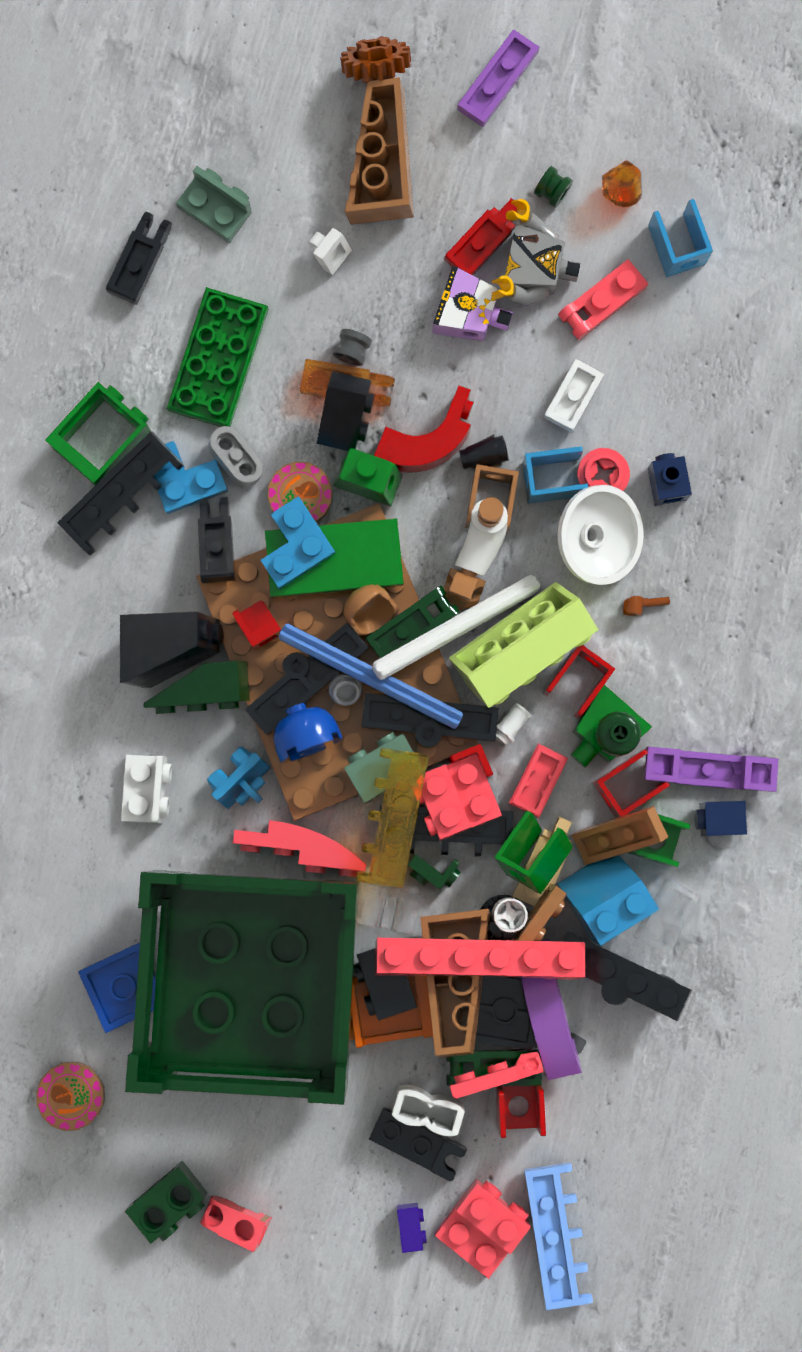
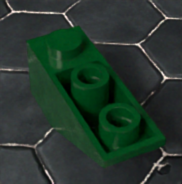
[143,661,250,714]

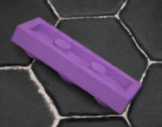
[457,29,539,127]

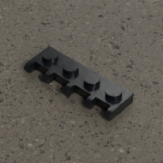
[57,431,184,556]
[378,805,513,857]

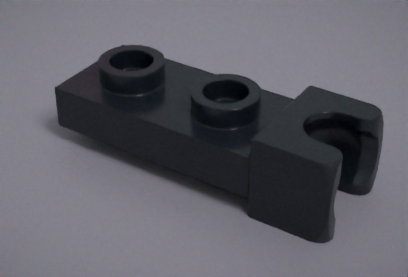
[369,1107,467,1181]

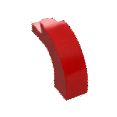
[374,385,474,473]

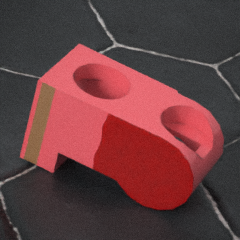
[200,1196,272,1252]

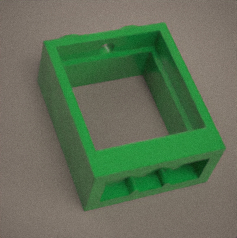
[45,382,151,485]

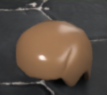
[344,584,396,636]

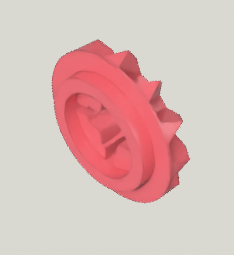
[577,448,630,491]

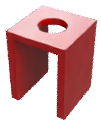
[543,645,615,719]
[592,749,670,818]
[496,1085,546,1138]

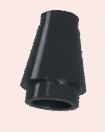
[459,434,509,469]

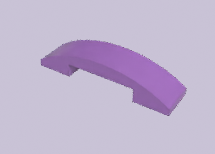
[644,746,779,792]
[521,939,582,1080]

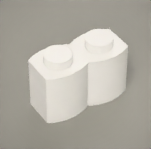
[392,1084,465,1136]

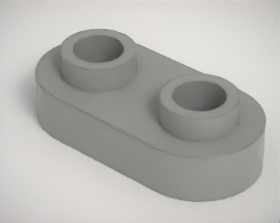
[209,426,263,487]

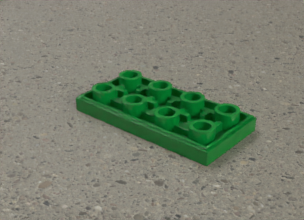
[166,287,269,427]
[265,518,404,598]

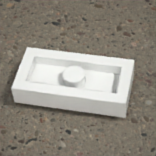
[544,359,604,433]

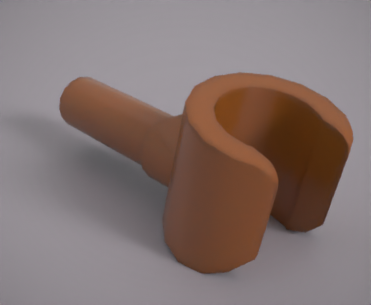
[623,596,670,616]

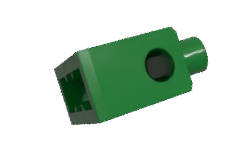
[333,448,402,507]
[571,684,652,768]

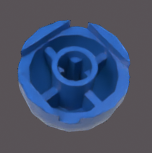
[273,703,343,763]

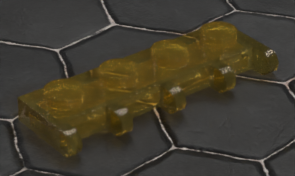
[356,748,428,888]

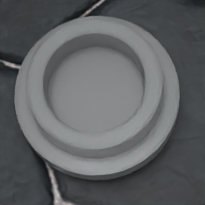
[328,673,362,706]

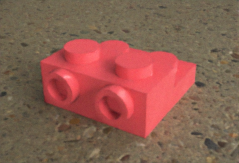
[411,753,502,841]
[435,1179,531,1279]

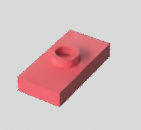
[509,743,568,818]

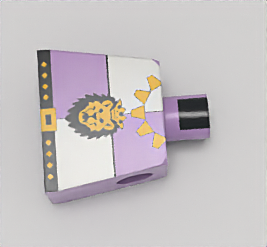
[432,266,513,341]

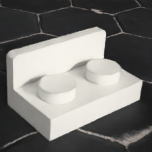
[121,754,172,824]

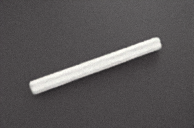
[372,575,541,680]

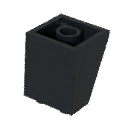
[120,612,224,688]

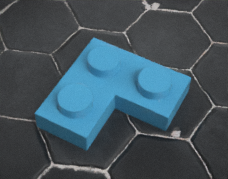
[155,441,228,515]
[261,496,335,590]

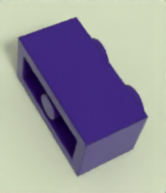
[397,1203,427,1253]

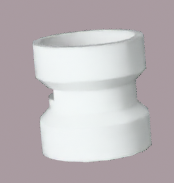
[492,897,528,932]

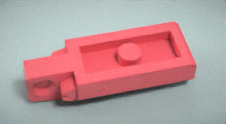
[449,1052,544,1099]

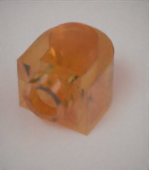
[602,160,642,207]

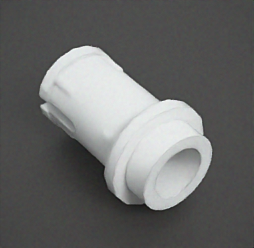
[496,703,531,746]

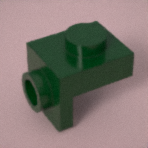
[408,854,461,890]

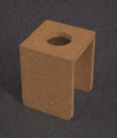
[465,464,519,535]

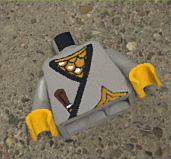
[492,199,581,306]

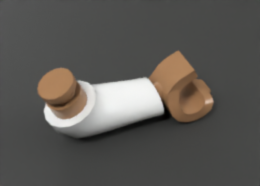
[443,497,508,611]

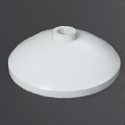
[558,485,644,585]

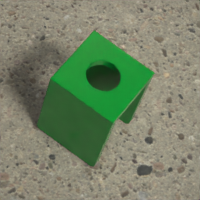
[494,811,573,894]
[628,814,691,867]

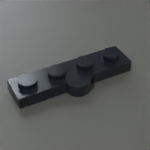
[245,623,369,736]
[361,693,499,748]
[563,932,692,1021]

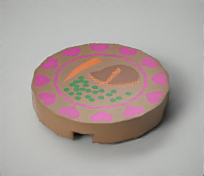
[267,461,333,523]
[36,1061,105,1131]

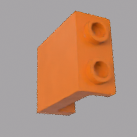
[349,976,433,1048]

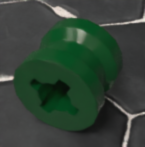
[534,166,573,208]

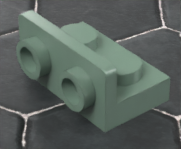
[176,166,252,243]

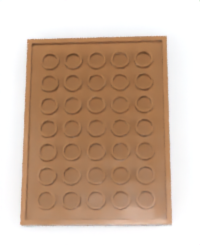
[196,503,478,821]

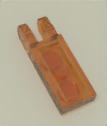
[300,359,395,407]

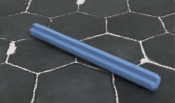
[279,624,463,729]

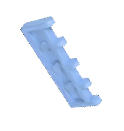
[524,1163,593,1310]

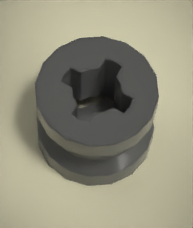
[333,329,372,366]

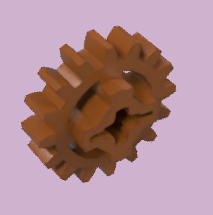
[340,36,411,83]

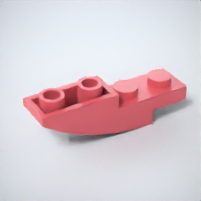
[233,820,367,877]

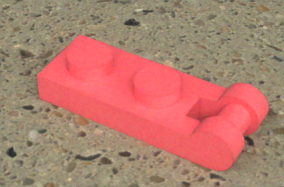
[558,259,649,340]

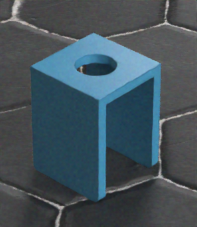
[648,199,713,278]
[522,446,588,504]

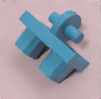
[207,747,271,810]

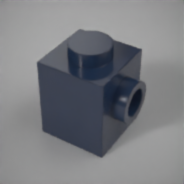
[648,453,692,506]
[694,801,747,836]

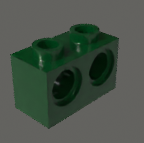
[125,1161,208,1244]

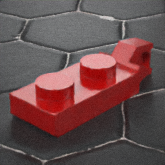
[444,198,517,275]

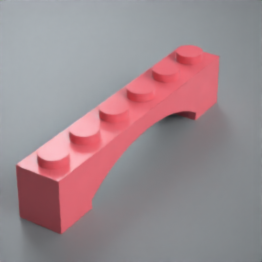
[374,937,585,980]

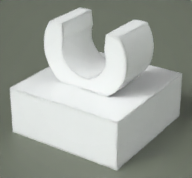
[309,228,352,275]

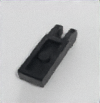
[106,211,172,305]
[198,497,235,584]

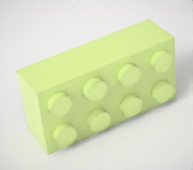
[449,582,599,708]

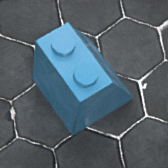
[557,855,660,946]

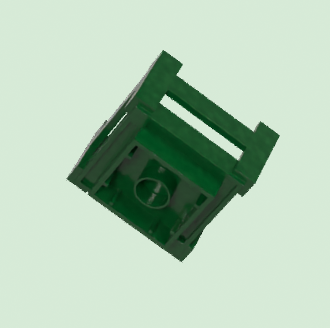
[125,870,360,1105]

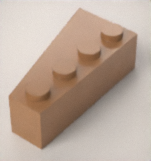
[345,77,414,225]
[420,909,491,1058]

